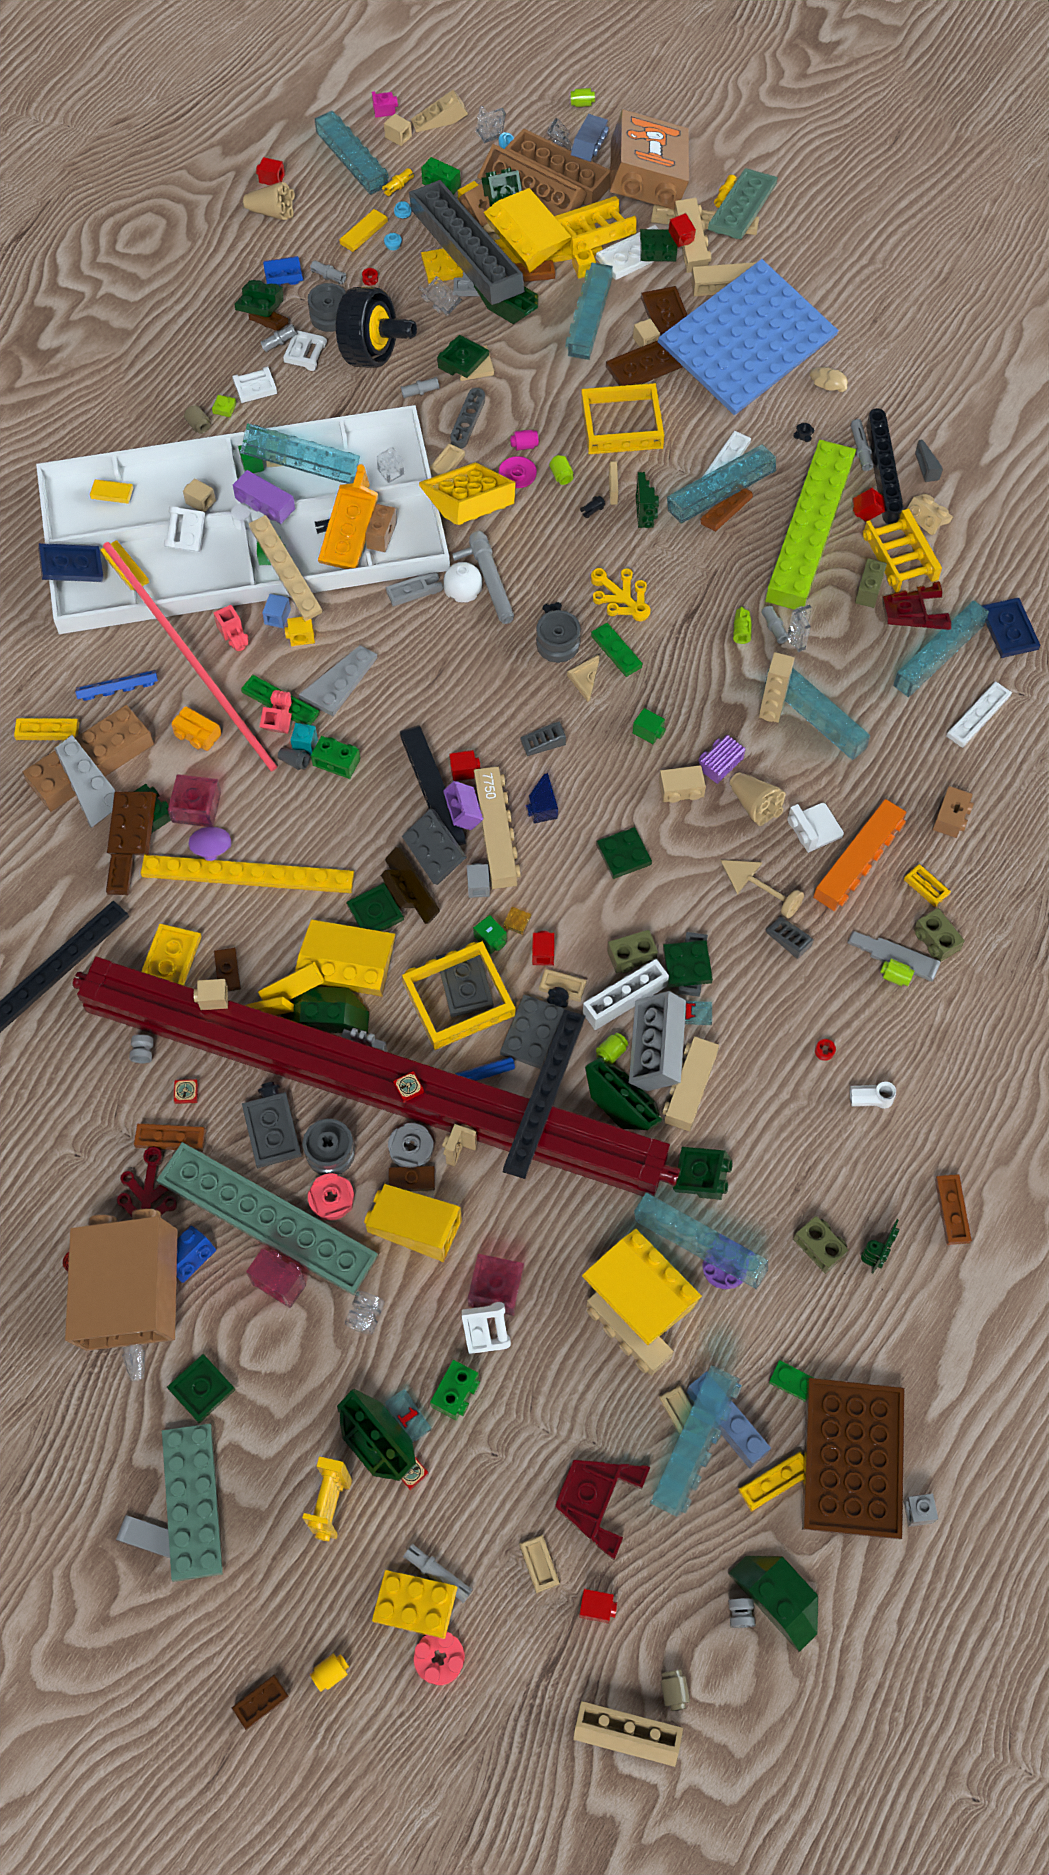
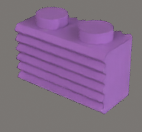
[699,735,745,784]
[443,781,484,830]

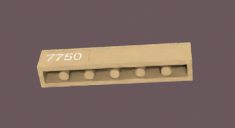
[474,767,521,889]

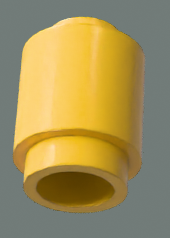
[309,1653,349,1692]

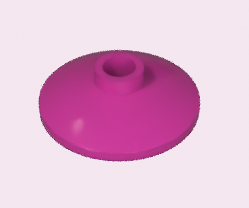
[499,456,537,488]

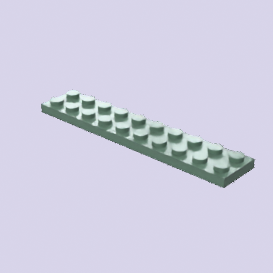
[157,1142,378,1296]

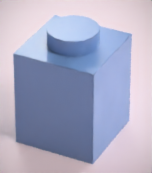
[262,594,291,629]

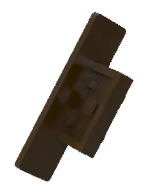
[380,846,440,924]

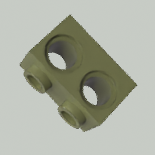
[855,558,887,608]
[914,908,965,962]
[607,930,658,973]
[793,1216,849,1274]

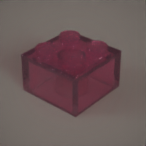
[168,774,221,827]
[246,1248,306,1309]
[468,1254,524,1316]

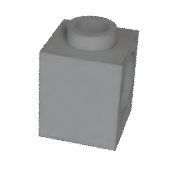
[467,863,490,898]
[903,1494,938,1527]

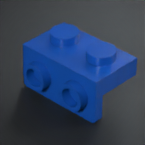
[263,256,303,286]
[176,1225,216,1283]

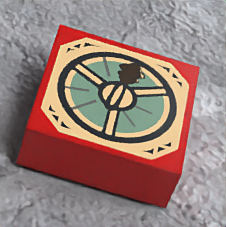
[393,1071,424,1102]
[174,1079,198,1104]
[402,1457,429,1490]

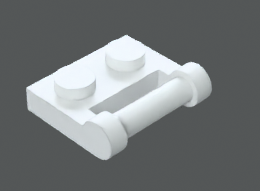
[283,330,327,371]
[232,366,277,403]
[164,506,205,552]
[462,1302,511,1354]

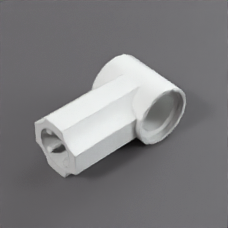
[850,1082,896,1109]

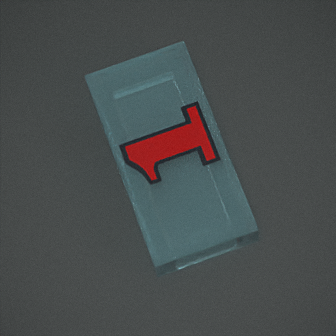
[685,1001,712,1025]
[385,1389,432,1443]

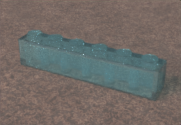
[315,111,389,195]
[565,263,613,360]
[240,423,360,484]
[667,444,776,524]
[893,600,989,697]
[765,668,871,760]
[634,1193,768,1289]
[650,1365,742,1517]

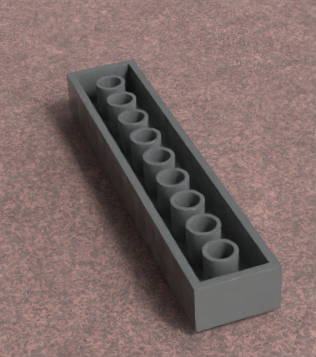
[409,180,524,305]

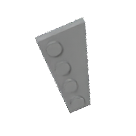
[299,646,377,716]
[54,735,116,828]

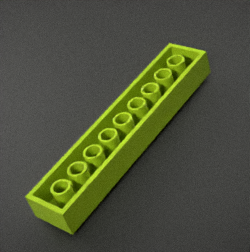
[765,439,856,612]

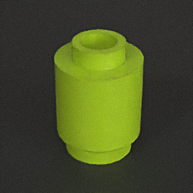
[571,88,595,107]
[549,455,573,485]
[880,959,915,987]
[596,1033,628,1064]

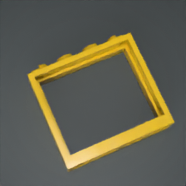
[581,383,664,454]
[402,941,515,1050]

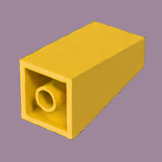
[364,1184,462,1262]

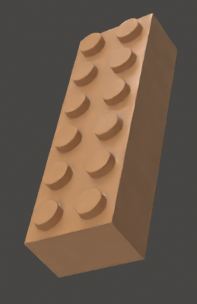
[505,128,610,206]
[477,144,587,216]
[22,705,154,812]

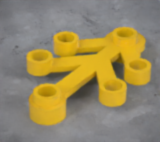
[591,568,651,621]

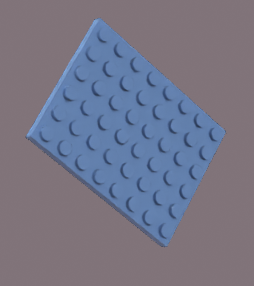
[658,259,839,416]

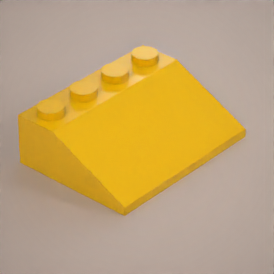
[483,188,571,273]
[419,462,515,525]
[295,920,396,997]
[582,1229,702,1345]

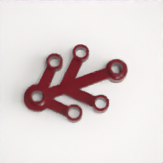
[117,1147,177,1217]

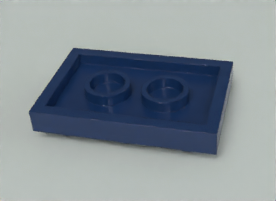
[38,543,103,582]
[980,598,1041,658]

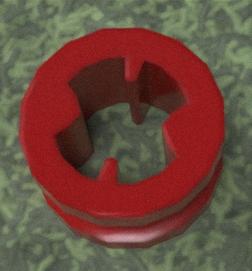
[362,268,378,286]
[815,1039,836,1061]

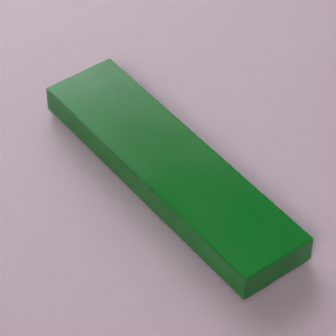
[241,674,319,725]

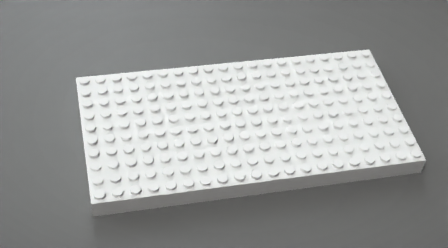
[36,405,450,634]

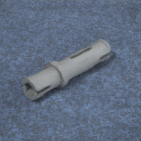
[851,419,873,471]
[403,1544,473,1603]

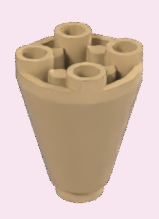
[243,182,295,220]
[730,772,786,826]

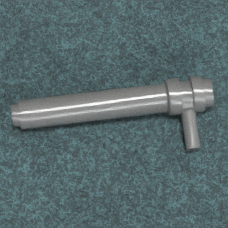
[452,531,514,624]

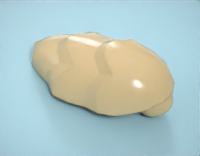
[810,367,848,392]

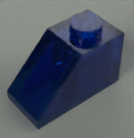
[526,773,558,824]

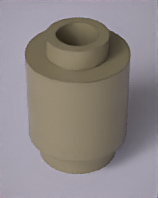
[184,405,211,434]
[660,1670,690,1711]

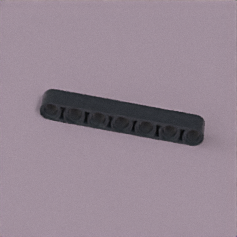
[866,408,903,524]
[400,725,466,846]

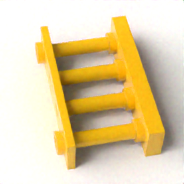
[554,196,636,255]
[863,509,942,593]
[302,1456,352,1542]

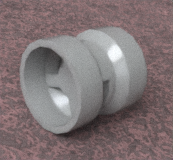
[129,1035,154,1064]
[728,1598,756,1628]

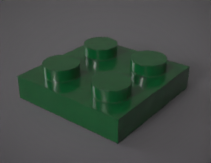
[596,827,652,879]
[346,883,404,931]
[663,940,713,987]
[167,1354,236,1424]

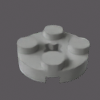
[388,1123,434,1168]

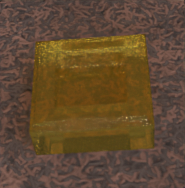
[503,907,532,935]

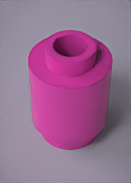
[510,429,539,451]

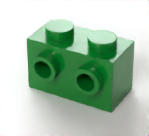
[421,157,461,195]
[311,736,360,779]
[430,1360,481,1421]

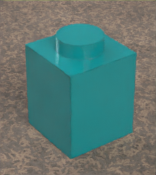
[291,723,318,756]

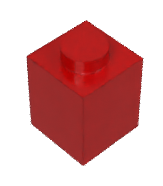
[256,157,285,185]
[668,213,696,248]
[853,488,885,522]
[449,750,481,781]
[532,931,554,966]
[579,1589,617,1624]

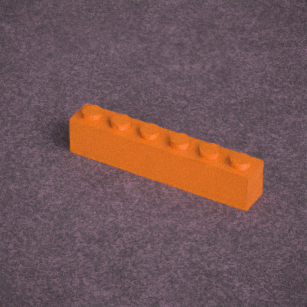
[813,799,907,911]

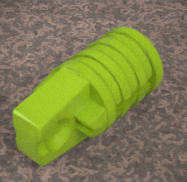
[733,607,752,644]

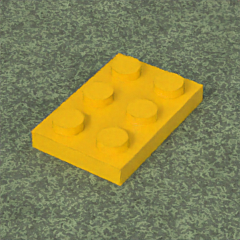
[141,923,202,985]
[372,1570,458,1639]

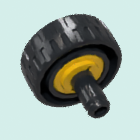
[336,287,417,368]

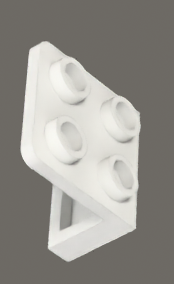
[787,803,844,853]

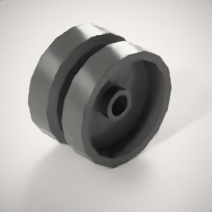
[308,283,346,332]
[536,610,581,663]
[302,1119,355,1175]

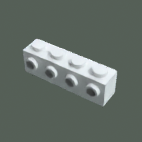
[583,959,669,1030]

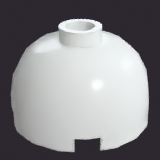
[444,562,482,602]

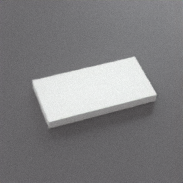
[596,225,658,280]

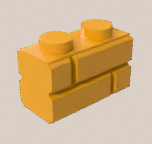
[171,706,221,751]

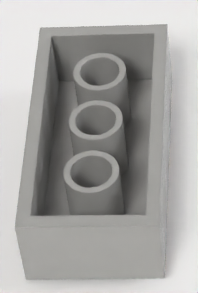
[629,991,686,1091]

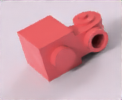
[213,605,248,651]
[260,690,292,734]

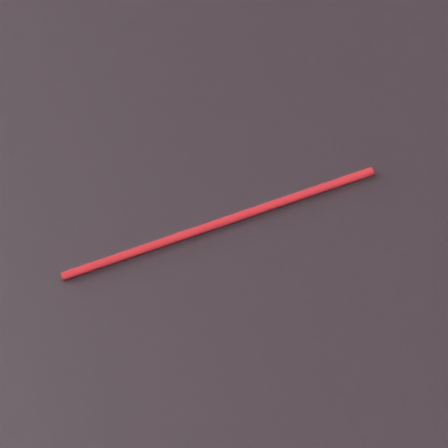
[103,542,277,771]

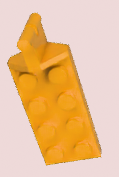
[318,464,378,569]

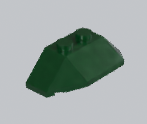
[474,285,538,324]
[281,987,370,1034]
[585,1058,663,1131]
[337,1389,416,1481]
[728,1556,818,1652]

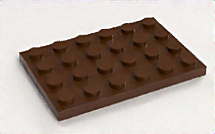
[802,1378,905,1540]

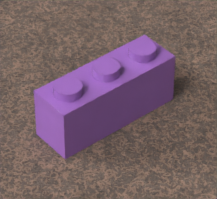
[233,470,295,524]

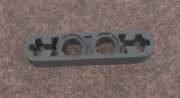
[450,388,485,449]

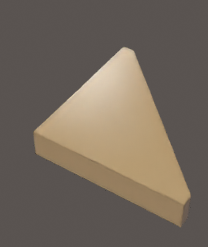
[460,345,494,381]
[567,655,600,702]

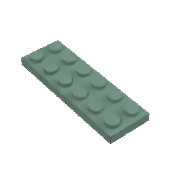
[708,168,778,239]
[162,1423,223,1582]

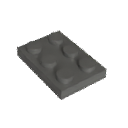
[402,809,467,885]
[436,954,494,1017]
[500,995,565,1069]
[242,1092,302,1169]

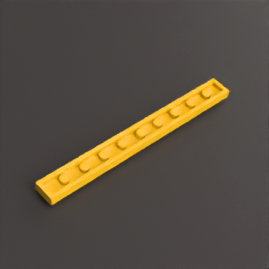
[141,855,355,893]

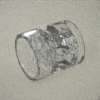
[345,1291,385,1335]

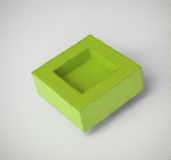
[212,395,237,418]

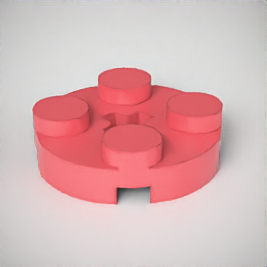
[308,1173,354,1220]
[414,1632,465,1686]

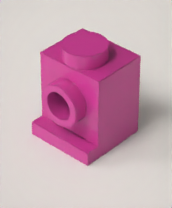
[372,91,398,118]

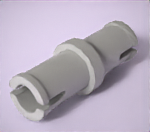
[310,260,346,284]
[260,324,298,352]
[401,377,440,399]
[761,606,789,644]

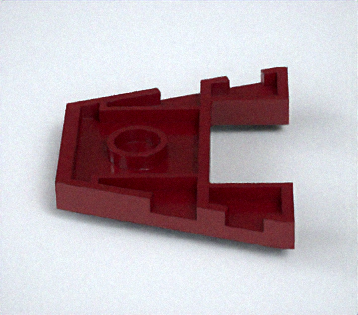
[883,581,951,630]
[555,1460,650,1560]

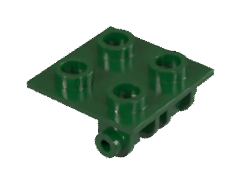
[861,1219,900,1274]

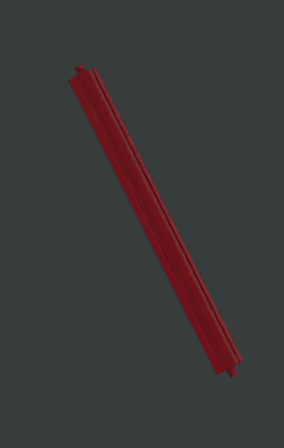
[72,956,680,1200]

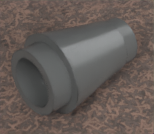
[278,748,310,770]

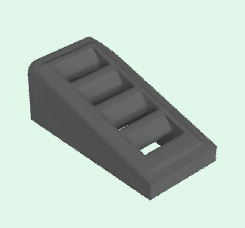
[915,440,943,482]
[520,721,566,756]
[766,916,814,959]

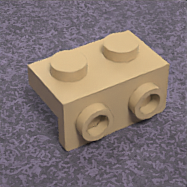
[907,494,953,535]
[443,1124,477,1167]

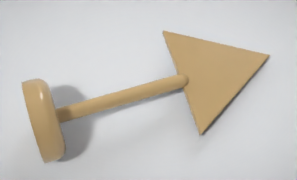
[721,860,804,919]

